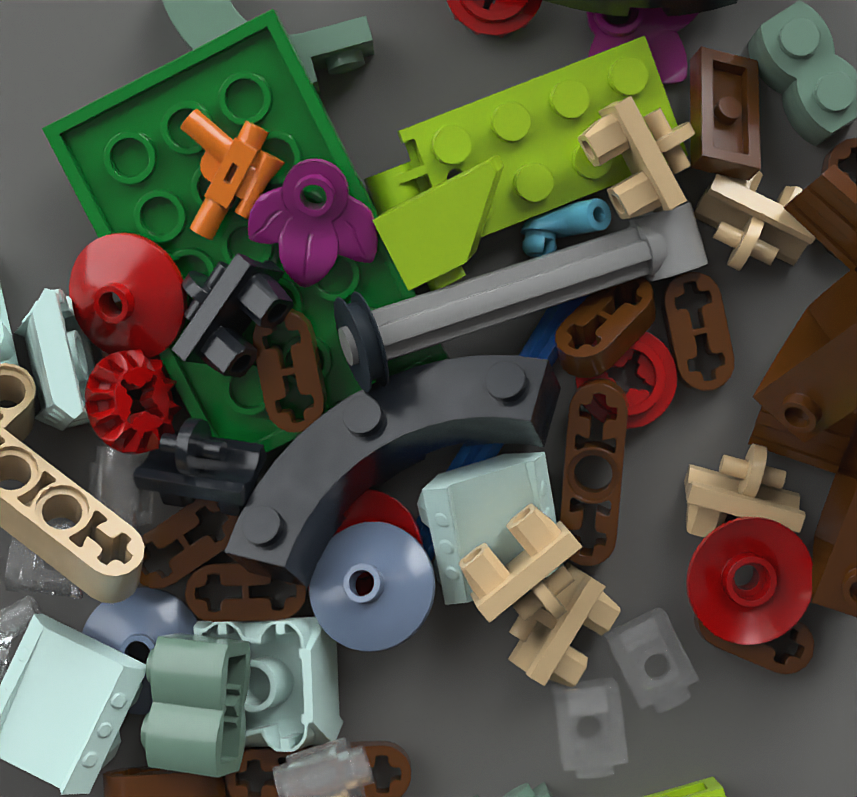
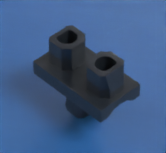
[172,253,294,378]
[132,418,267,517]

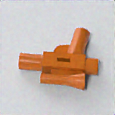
[180,109,285,240]

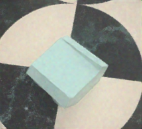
[14,288,95,431]
[417,452,564,605]
[0,614,146,795]
[193,617,344,752]

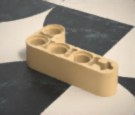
[0,363,145,604]

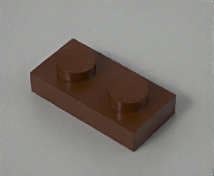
[690,46,761,181]

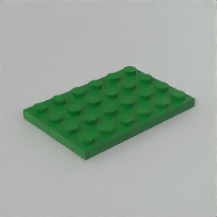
[42,9,450,452]

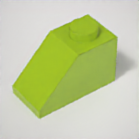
[372,154,504,291]

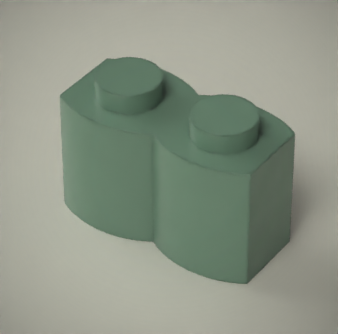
[748,0,857,146]
[141,633,251,778]

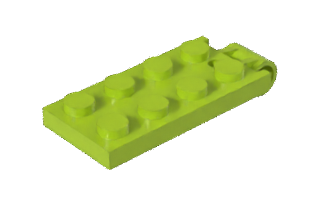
[364,36,688,237]

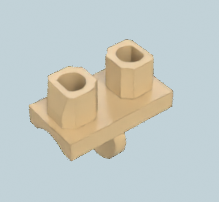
[578,96,695,219]
[694,170,816,271]
[684,443,806,538]
[458,503,582,623]
[508,562,621,687]

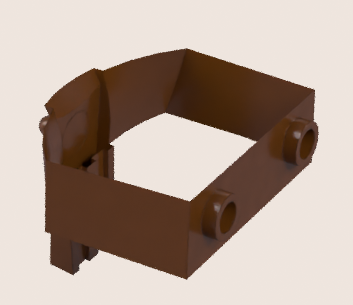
[753,164,857,443]
[748,406,857,617]

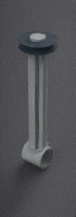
[334,202,708,392]

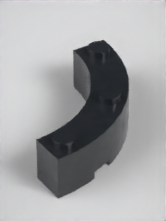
[225,355,561,587]

